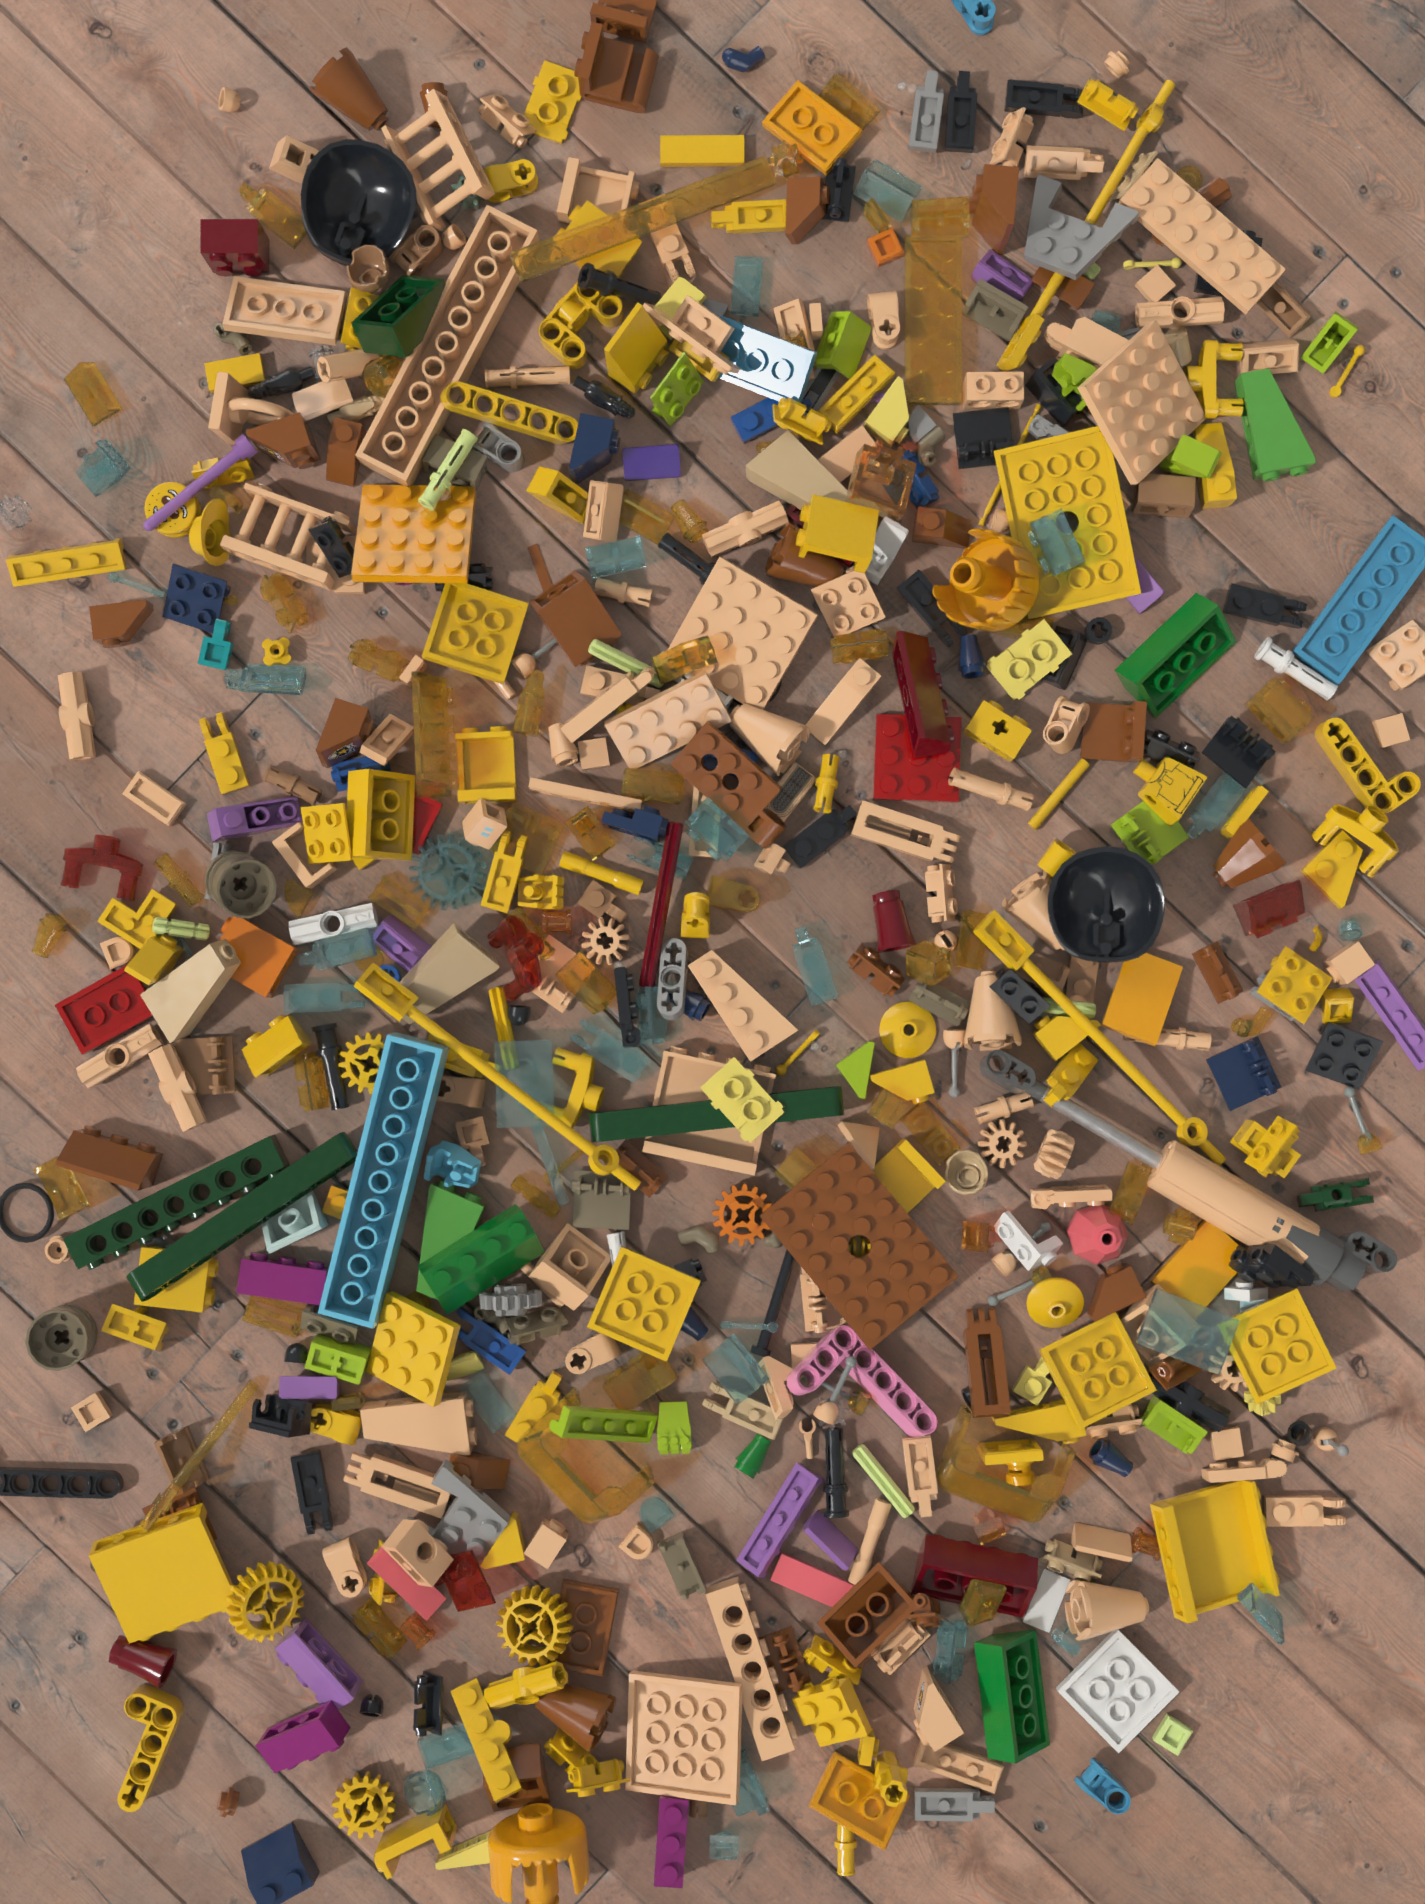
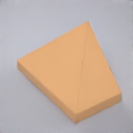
[836,1120,880,1170]

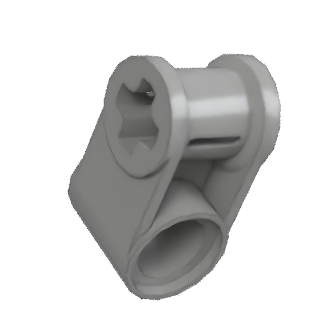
[472,422,525,472]

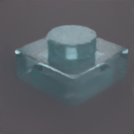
[709,1832,739,1860]

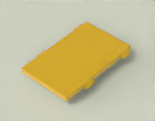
[524,60,581,144]

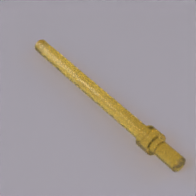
[139,1380,259,1531]

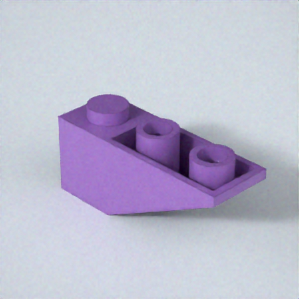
[207,796,303,842]

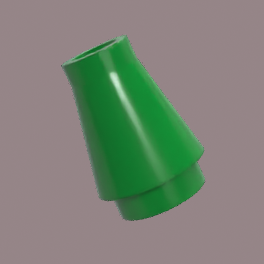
[734,1433,771,1479]

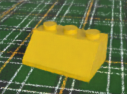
[346,769,415,861]

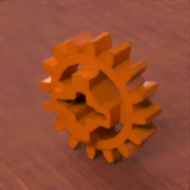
[712,1183,772,1246]

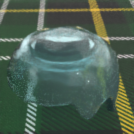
[404,1769,446,1816]

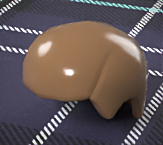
[347,245,390,292]

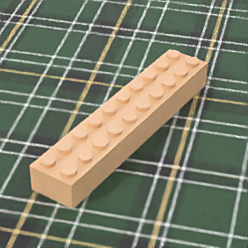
[355,205,540,488]

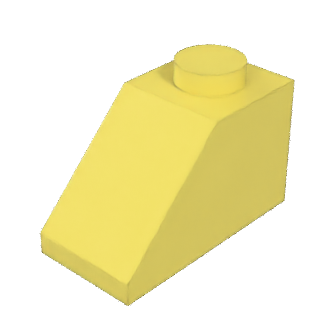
[864,376,909,449]

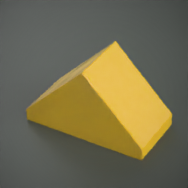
[480,1511,526,1569]

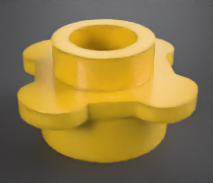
[262,637,291,666]

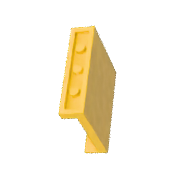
[1150,1480,1280,1624]
[89,1503,234,1644]

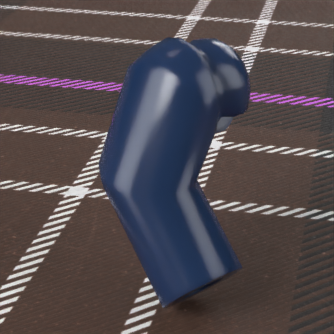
[722,46,765,72]

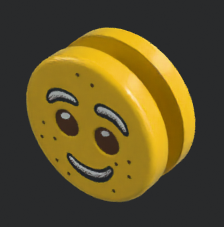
[145,482,202,538]

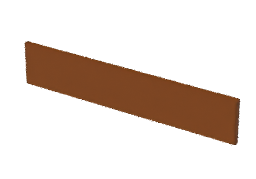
[527,544,552,591]

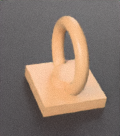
[208,372,293,445]

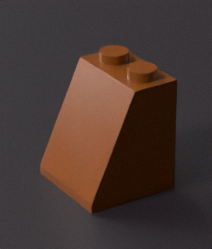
[529,570,622,667]

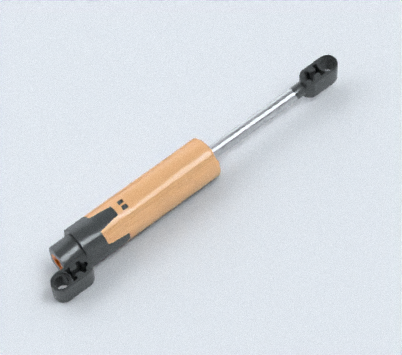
[979,1050,1397,1291]

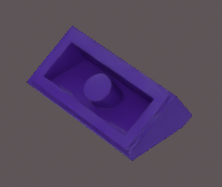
[622,444,681,481]

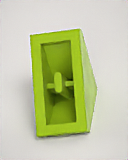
[1300,311,1359,374]
[835,1041,875,1099]

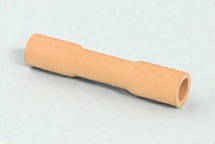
[848,1498,892,1585]

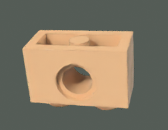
[381,1519,454,1587]

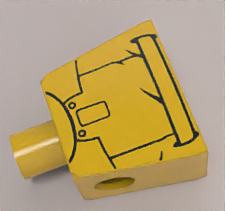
[1133,757,1207,826]

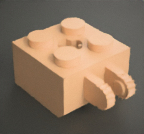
[1043,317,1129,369]

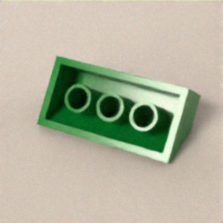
[1115,593,1237,719]
[417,1204,545,1315]
[974,1630,1050,1764]

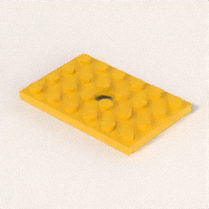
[994,426,1141,620]

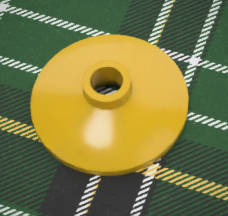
[879,1002,936,1058]
[1026,1277,1084,1328]

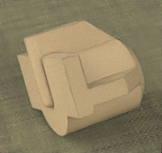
[1164,328,1192,368]

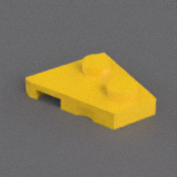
[1300,830,1363,909]

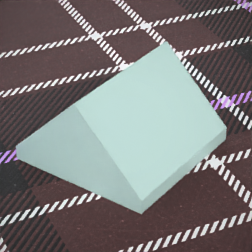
[262,1191,329,1254]

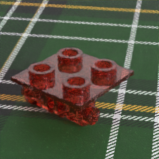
[434,1550,496,1612]

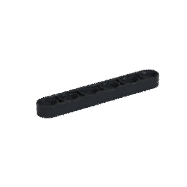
[0,1467,124,1499]

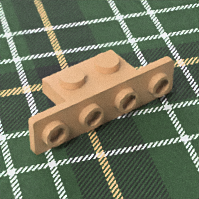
[643,295,740,375]

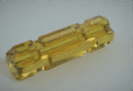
[510,1175,562,1219]

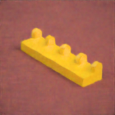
[6,538,127,587]

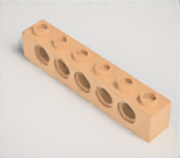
[705,1576,798,1761]

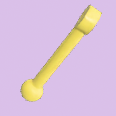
[1123,257,1182,270]

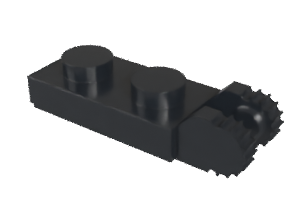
[1004,79,1083,119]
[897,569,967,647]
[1223,583,1307,629]
[290,1450,333,1535]

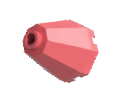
[1066,1205,1129,1265]

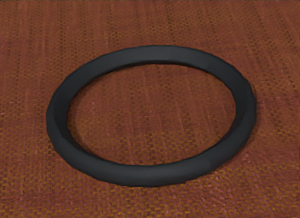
[0,1183,54,1243]

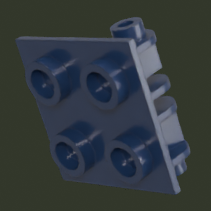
[162,563,231,633]
[1206,1036,1282,1111]

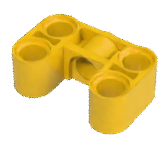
[539,281,624,370]

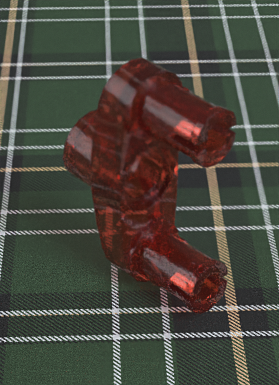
[60,834,144,901]
[487,915,544,1001]

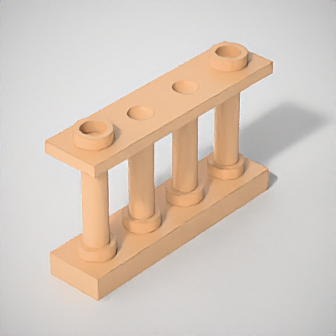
[381,89,495,232]
[220,483,356,591]

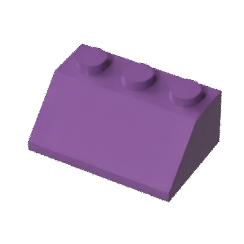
[275,1617,363,1710]

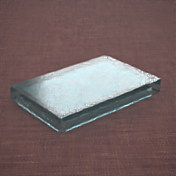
[494,1039,555,1128]
[1136,1288,1240,1375]

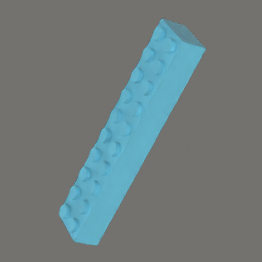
[318,1032,449,1329]

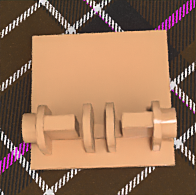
[811,566,886,639]
[1366,620,1425,691]
[516,935,595,1013]
[800,1274,850,1333]

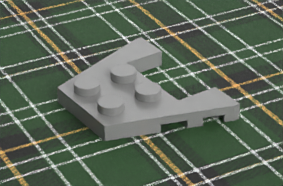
[1024,174,1139,280]
[406,1459,510,1560]

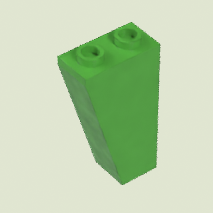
[1234,368,1316,482]
[416,1180,487,1300]

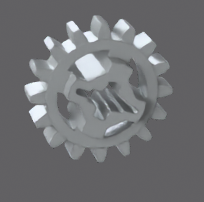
[480,1283,542,1316]

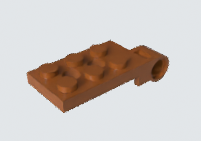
[671,721,786,849]

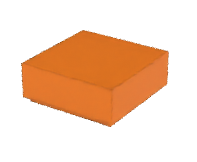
[867,227,904,267]

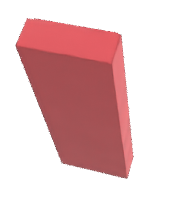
[367,1547,446,1621]
[770,1551,855,1607]

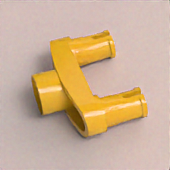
[1183,340,1243,419]
[1311,804,1399,877]
[535,1047,605,1129]

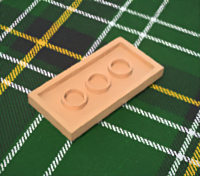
[222,276,346,346]
[604,670,732,771]

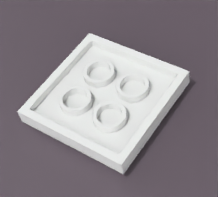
[1056,1629,1179,1753]

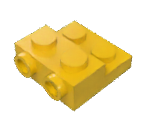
[792,1677,872,1747]

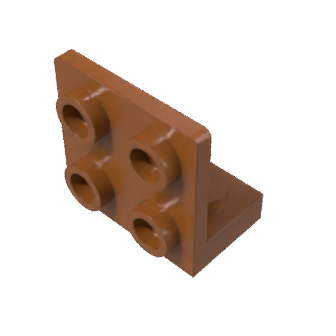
[590,0,658,43]
[1080,701,1147,763]

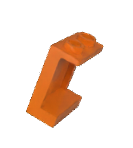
[219,916,299,998]

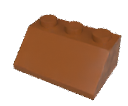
[968,164,1019,255]
[55,1126,163,1190]
[817,1562,914,1668]

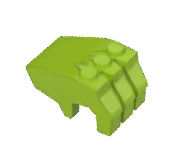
[1052,353,1097,411]
[657,1401,692,1455]

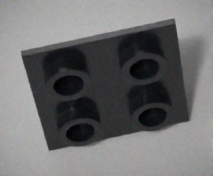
[953,407,1016,469]
[1201,715,1276,789]
[1305,1022,1383,1090]

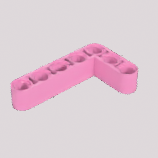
[787,1325,938,1437]

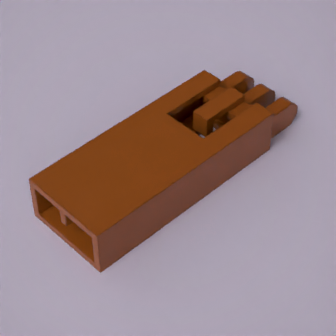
[963,1307,1011,1418]

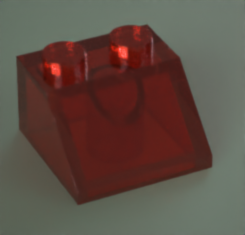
[1233,879,1305,939]

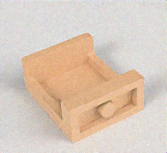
[557,157,640,229]

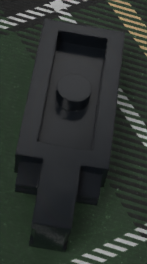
[945,71,977,153]
[783,805,857,869]
[614,967,641,1048]

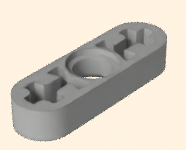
[657,938,689,1021]

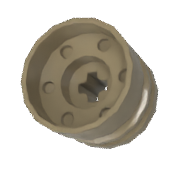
[204,850,277,919]
[25,1304,97,1371]

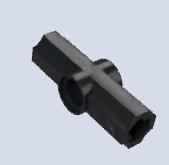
[1148,1371,1231,1432]

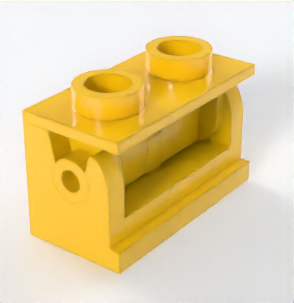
[1230,1119,1301,1178]

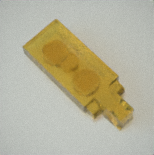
[238,182,307,250]

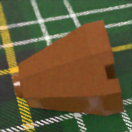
[1212,819,1286,888]

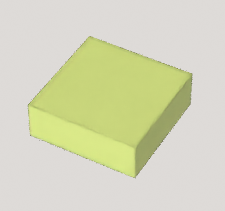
[1152,1713,1193,1756]

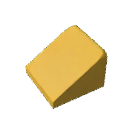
[1321,988,1354,1024]

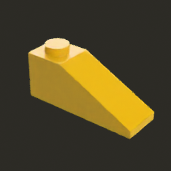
[1193,422,1237,509]
[992,1399,1087,1444]

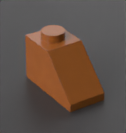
[785,176,830,244]
[326,417,367,487]
[912,506,971,549]
[89,599,154,648]
[1087,1261,1146,1322]
[449,1451,510,1489]

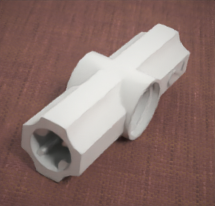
[289,903,379,945]

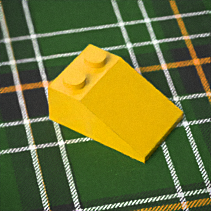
[604,302,669,394]

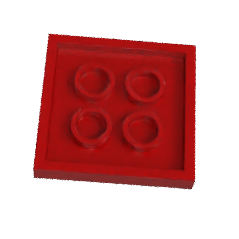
[873,714,962,803]

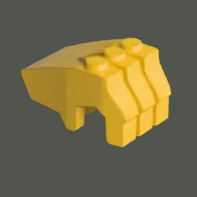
[517,874,564,910]

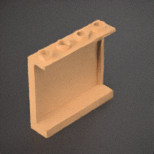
[642,1046,776,1176]

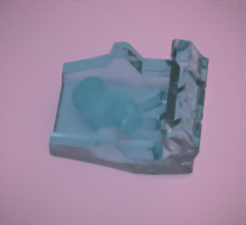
[76,439,130,497]

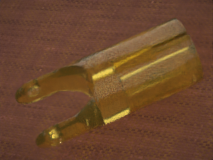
[513,670,544,737]

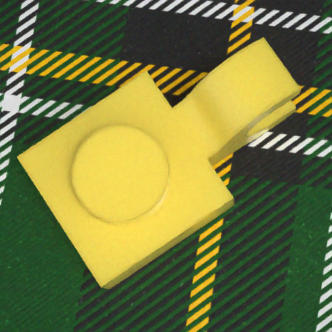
[1012,1356,1052,1406]

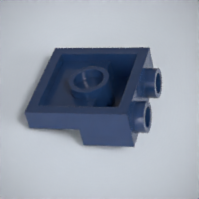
[601,806,669,843]

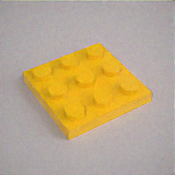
[422,583,529,685]
[587,1246,701,1362]
[1216,1288,1337,1405]
[366,1291,461,1407]
[1039,1312,1157,1429]

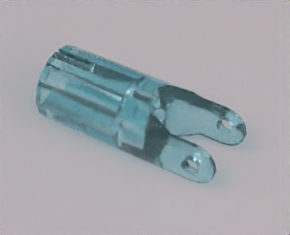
[626,836,694,881]

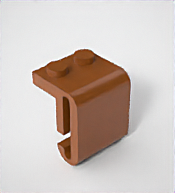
[574,22,659,113]

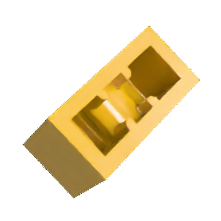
[962,700,1032,762]

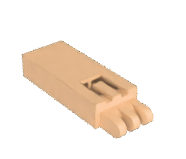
[560,667,655,743]
[850,800,961,864]
[343,1452,451,1519]

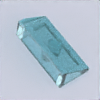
[1237,1583,1284,1645]

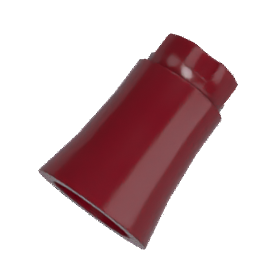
[872,890,917,953]
[108,1635,177,1689]

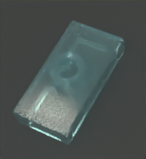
[730,256,763,317]

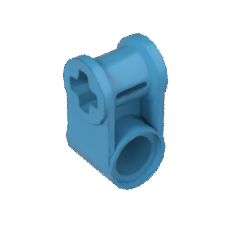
[952,0,996,36]
[1074,1757,1131,1814]

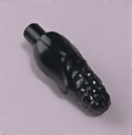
[249,366,315,399]
[573,376,635,419]

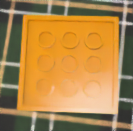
[351,485,476,583]

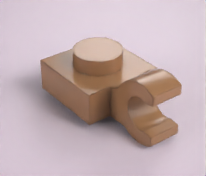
[577,880,628,924]
[455,1116,491,1167]

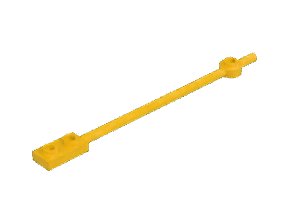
[996,80,1175,372]
[972,910,1226,1166]
[354,963,641,1191]

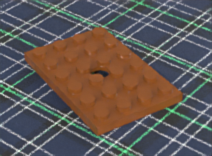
[760,1142,959,1350]

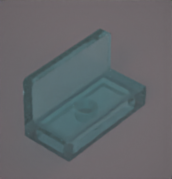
[853,159,922,222]
[703,1333,769,1405]
[732,1749,770,1817]

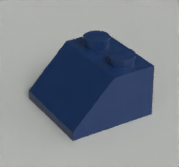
[569,413,621,484]
[241,1821,320,1904]

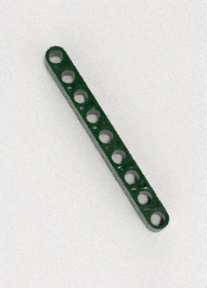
[588,1086,845,1142]
[126,1132,358,1302]

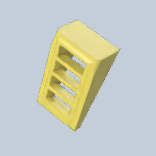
[435,1831,491,1870]

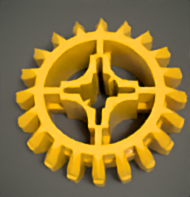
[225,1561,305,1643]
[495,1585,574,1666]

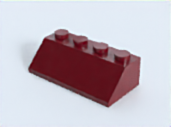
[892,631,954,758]
[911,1534,1038,1618]

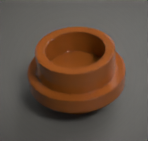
[216,1787,240,1818]

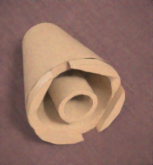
[730,703,810,775]
[1001,871,1065,950]
[964,971,1022,1051]
[1065,1580,1149,1641]

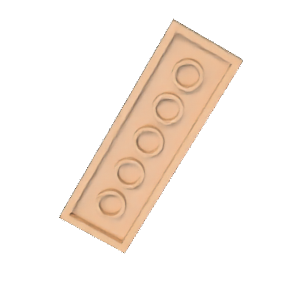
[1118,158,1286,315]

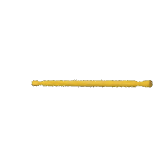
[978,404,1042,527]

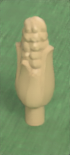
[327,392,387,426]

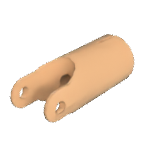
[317,349,382,383]

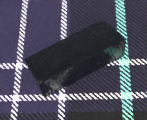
[1040,626,1087,690]

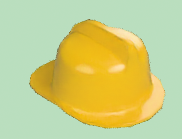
[189,498,231,566]

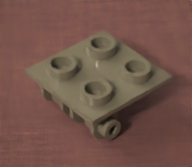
[572,1170,632,1230]

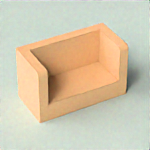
[272,822,338,889]

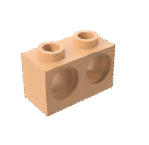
[963,372,1024,410]

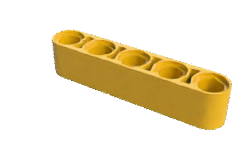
[441,381,578,445]

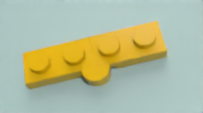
[451,1678,523,1803]

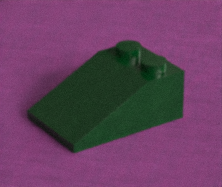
[351,275,446,358]

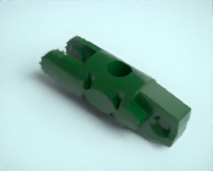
[1297,1178,1374,1212]

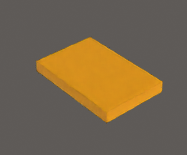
[762,80,862,176]
[1101,953,1183,1047]
[1150,1220,1239,1320]
[808,1752,910,1850]

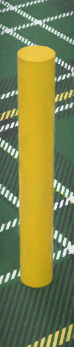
[1027,758,1090,830]

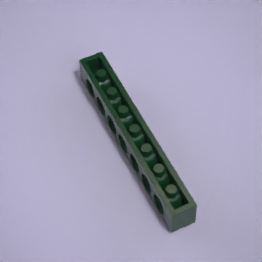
[63,1135,290,1271]

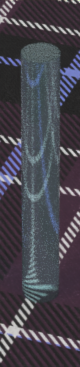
[530,1123,570,1207]

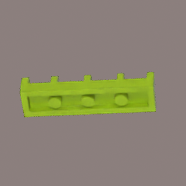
[549,1405,658,1443]

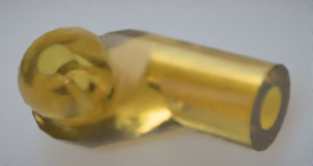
[1231,1007,1273,1038]

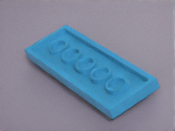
[1292,515,1425,685]

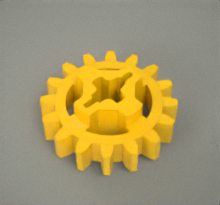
[338,1031,385,1094]
[332,1771,396,1839]

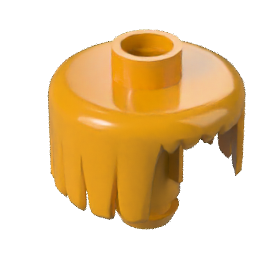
[932,528,1040,632]
[488,1803,590,1904]

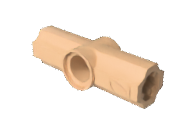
[1135,296,1225,330]
[702,501,789,558]
[58,672,96,760]
[76,1023,164,1089]
[148,1043,207,1132]

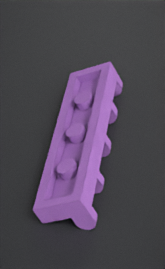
[1354,959,1425,1071]
[736,1462,825,1578]

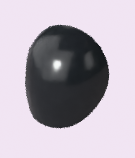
[301,139,416,266]
[1048,846,1165,963]

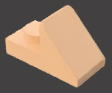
[756,1356,803,1420]

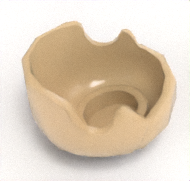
[945,1150,989,1196]

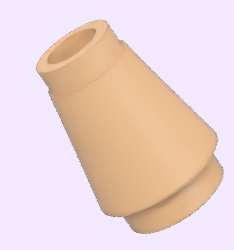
[548,723,579,767]

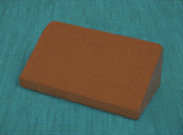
[1031,266,1095,310]

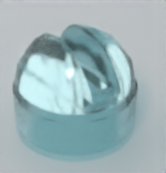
[1338,917,1363,941]

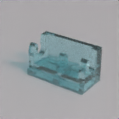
[585,535,647,579]

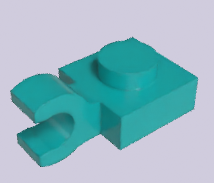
[197,618,234,671]

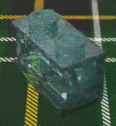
[1027,508,1085,578]
[684,797,750,863]

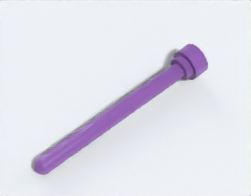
[143,434,258,531]

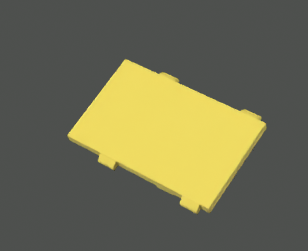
[986,619,1072,700]
[700,1057,784,1143]

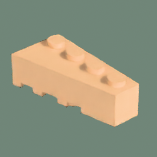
[688,950,798,1062]

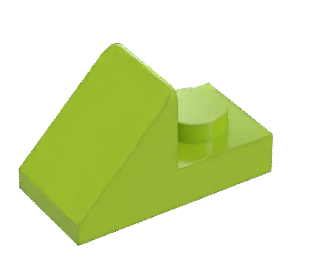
[1159,435,1222,479]

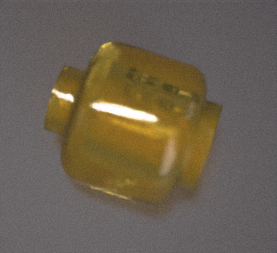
[363,355,402,398]

